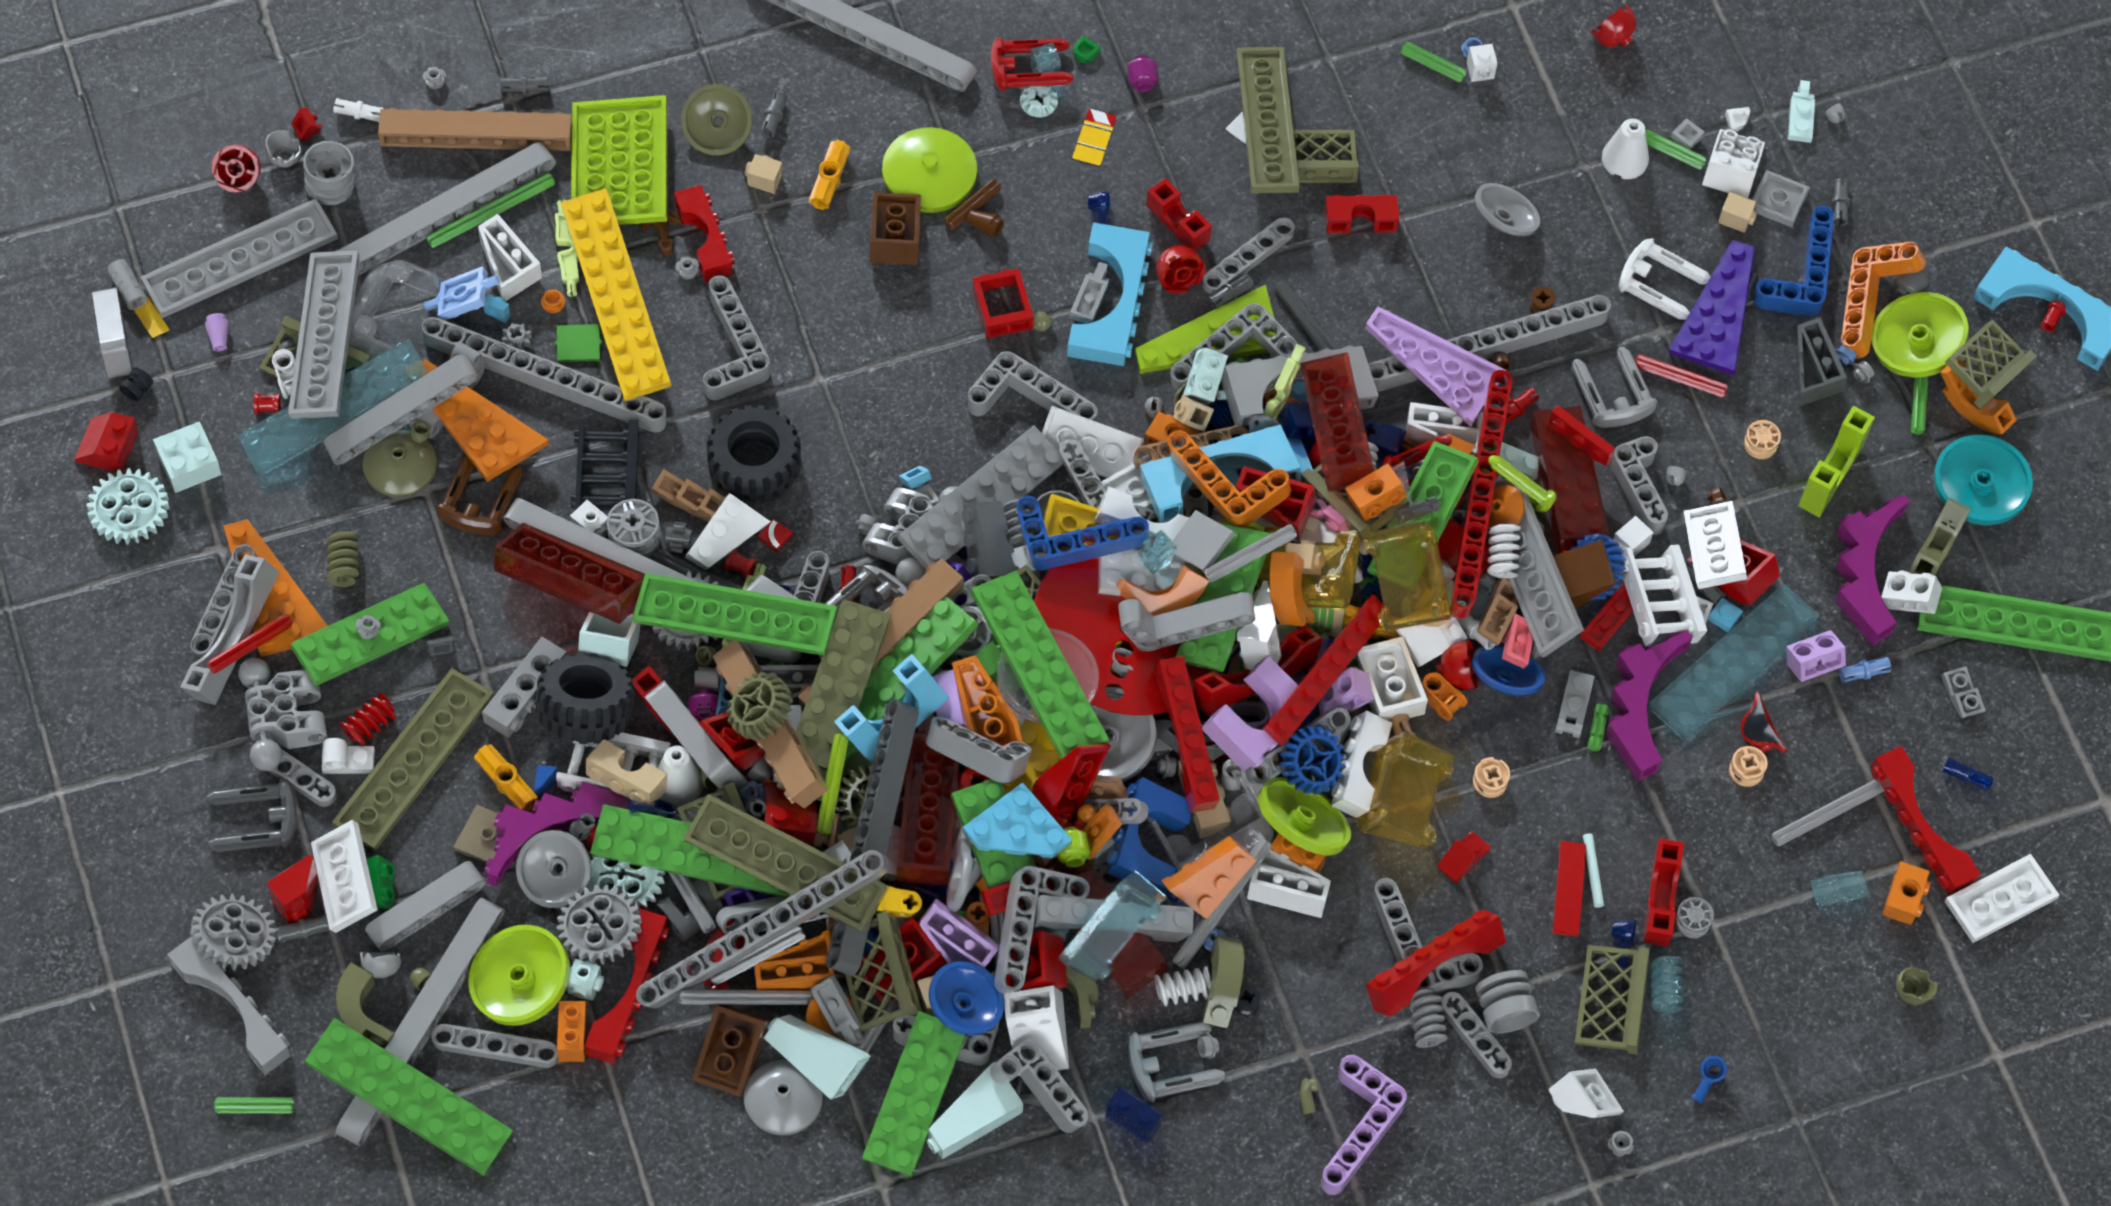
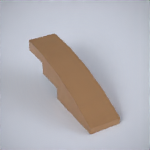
[650,469,725,522]
[1477,578,1518,646]

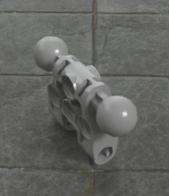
[862,486,957,588]
[238,658,327,771]

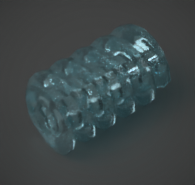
[1651,956,1684,1013]

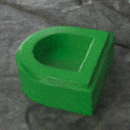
[1073,35,1101,63]

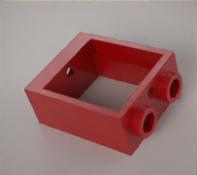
[972,269,1034,339]

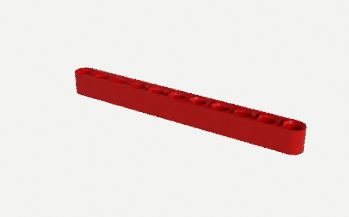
[1450,370,1512,619]

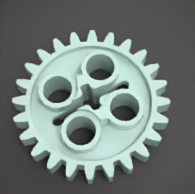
[87,468,170,545]
[587,855,665,910]

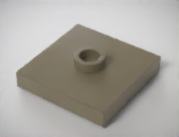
[454,805,498,864]

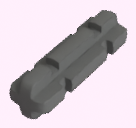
[1395,497,1441,523]

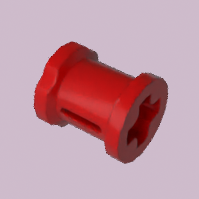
[253,393,281,415]
[725,549,757,579]

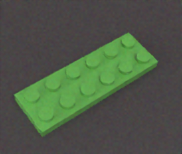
[1367,441,1479,591]
[1176,524,1270,672]
[291,583,449,686]
[862,1011,966,1178]

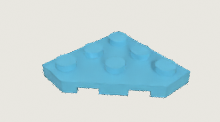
[962,783,1072,858]

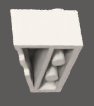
[684,493,771,570]

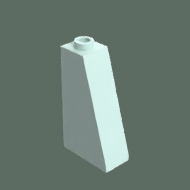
[764,1015,871,1100]
[927,1061,1023,1159]

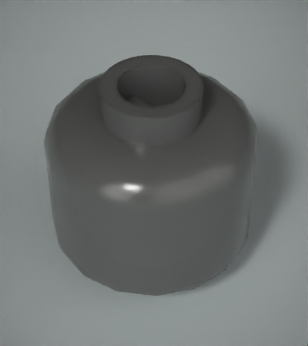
[1894,268,1930,297]

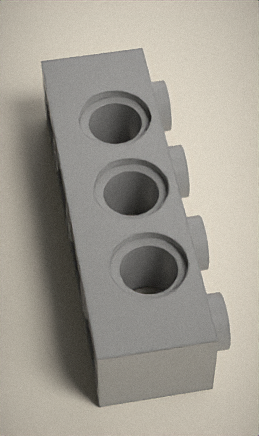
[482,637,567,738]

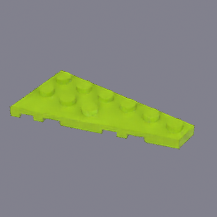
[1135,285,1276,374]

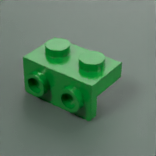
[366,855,395,911]

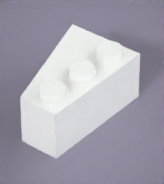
[478,214,542,301]
[1405,402,1483,455]
[1247,850,1331,918]

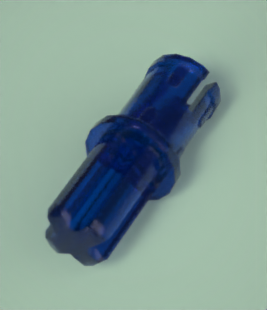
[1942,757,1994,790]

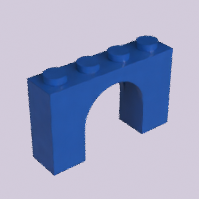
[1106,777,1192,898]

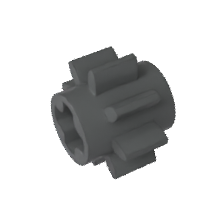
[665,521,692,553]

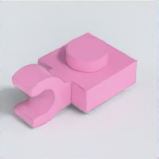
[1310,499,1350,537]

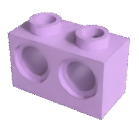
[1786,630,1846,682]
[1318,667,1373,715]

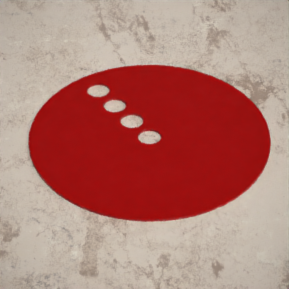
[1034,543,1216,716]

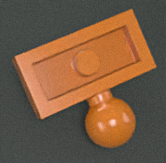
[1077,804,1122,860]

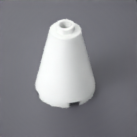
[1602,119,1649,179]
[657,746,704,806]

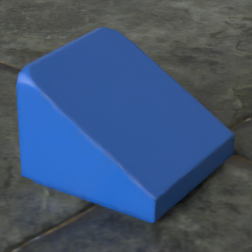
[534,765,557,800]

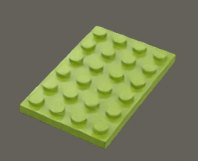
[571,95,668,225]

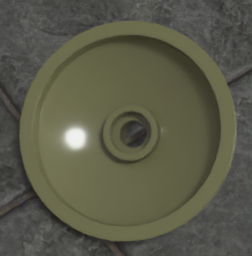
[681,84,752,156]
[362,430,437,497]

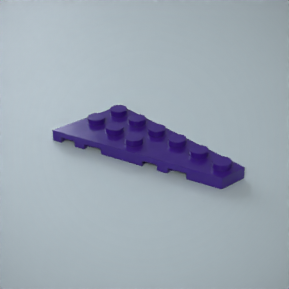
[1669,240,1755,376]

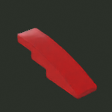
[1552,841,1586,937]

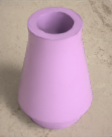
[204,313,229,351]

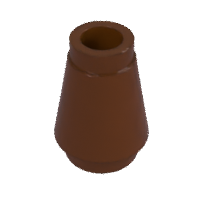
[967,210,1004,237]

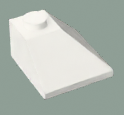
[1393,603,1468,667]
[1548,1069,1624,1118]

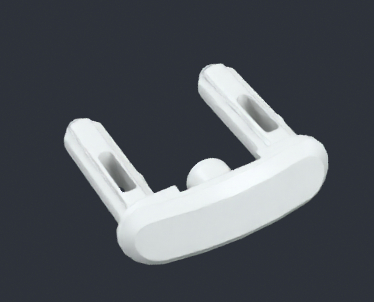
[1618,238,1711,320]

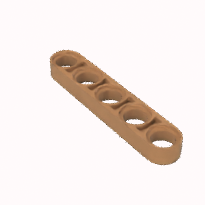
[1133,425,1249,470]

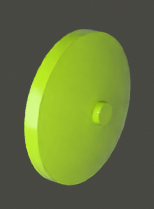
[882,127,977,213]
[1872,292,1970,378]
[1257,777,1351,855]
[468,925,570,1026]

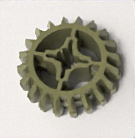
[726,671,793,741]
[836,764,904,828]

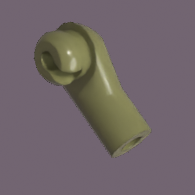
[1299,1078,1319,1115]

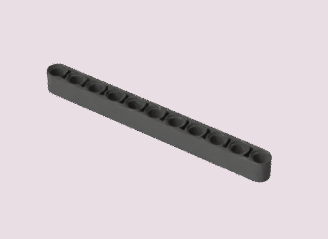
[826,699,919,976]

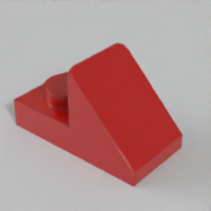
[1437,831,1491,884]

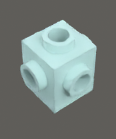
[567,959,604,1001]

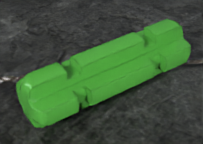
[1587,704,1609,751]

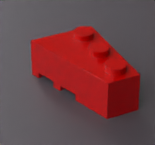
[1236,467,1316,542]

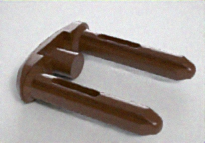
[435,454,523,536]

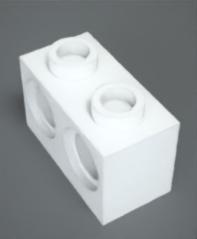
[1881,571,1942,614]

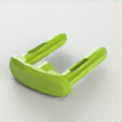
[1475,454,1557,513]

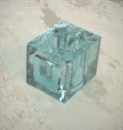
[1030,43,1061,73]
[1137,530,1178,575]

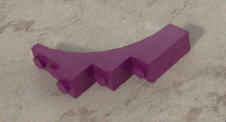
[1836,494,1910,646]
[1605,630,1692,782]
[484,781,640,887]

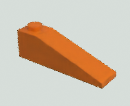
[952,655,1024,746]

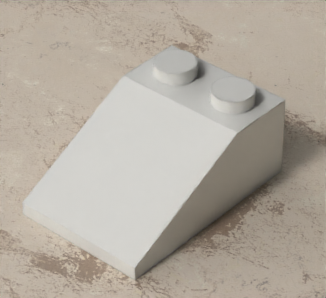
[1356,636,1428,721]

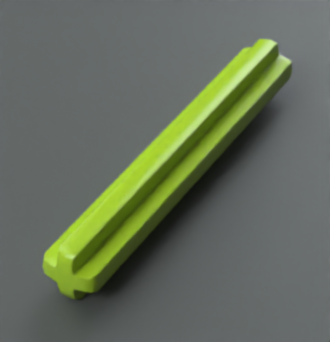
[816,734,849,835]

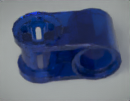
[1358,419,1407,455]

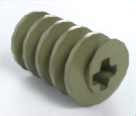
[327,531,359,587]

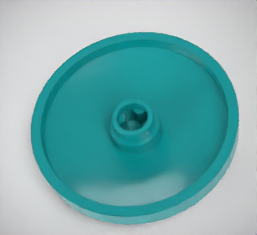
[1933,435,2033,525]

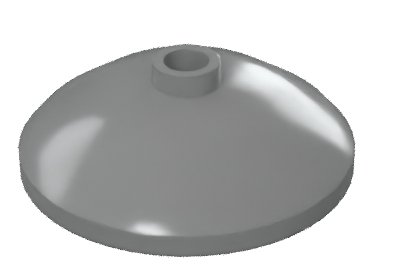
[1475,183,1540,236]
[516,830,591,908]
[744,1059,823,1135]

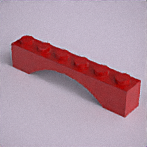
[1193,625,1323,717]
[1154,656,1220,813]
[1870,745,1981,895]
[584,909,671,1065]
[1366,910,1506,1017]

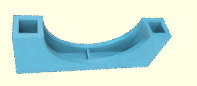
[1067,222,1153,366]
[1973,247,2111,371]
[1140,424,1301,523]

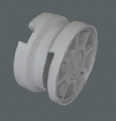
[1675,897,1714,938]

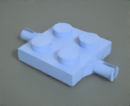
[424,266,500,320]

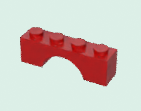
[674,185,735,283]
[1643,838,1684,947]

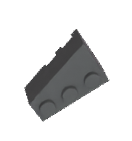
[1797,317,1847,406]
[962,501,1019,578]

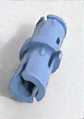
[1839,657,1891,683]

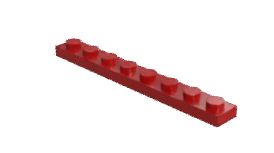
[1263,594,1391,746]

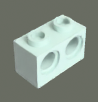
[1183,348,1228,404]

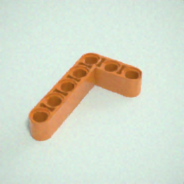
[1841,242,1927,359]
[1168,430,1291,528]

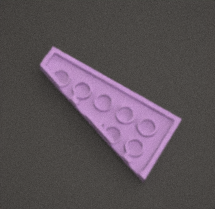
[1365,307,1506,427]

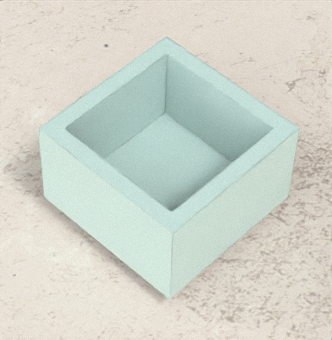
[153,421,221,493]
[578,606,640,667]

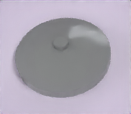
[1090,687,1157,782]

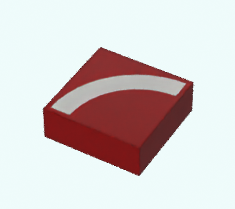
[758,519,793,553]

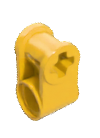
[874,886,922,918]

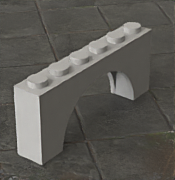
[1221,345,1379,427]
[1033,895,1194,943]

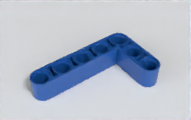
[1753,206,1834,316]
[1017,496,1149,571]

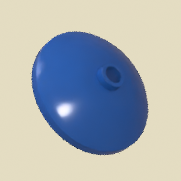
[1472,645,1545,696]
[929,961,1004,1036]

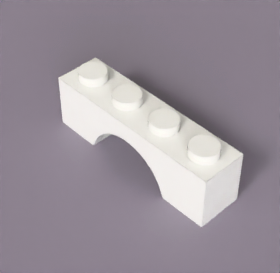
[1094,486,1189,549]
[1331,711,1392,818]

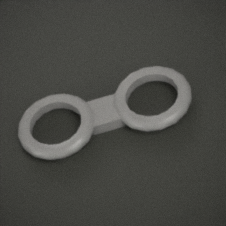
[946,810,973,912]

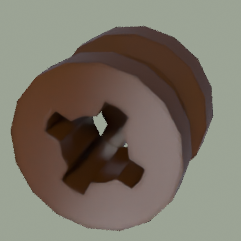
[1529,287,1555,314]

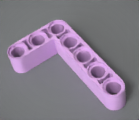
[1321,1055,1407,1195]

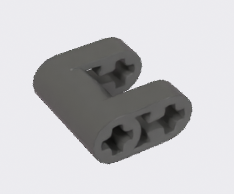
[656,878,724,942]

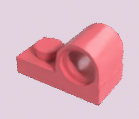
[1501,614,1533,668]

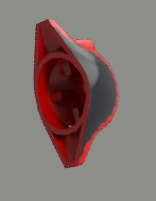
[1741,692,1788,753]

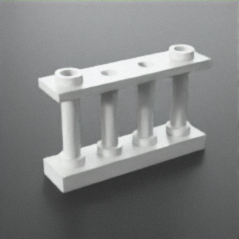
[1622,545,1707,646]
[556,733,671,808]

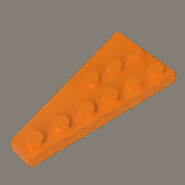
[406,360,549,482]
[223,519,328,657]

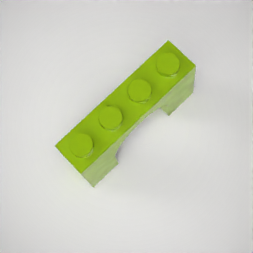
[1798,406,1875,518]

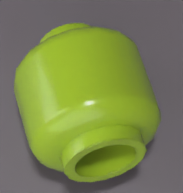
[1057,827,1091,867]

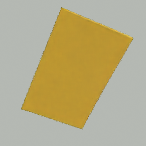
[134,297,170,338]

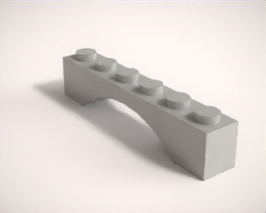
[180,554,279,705]
[167,936,290,1075]

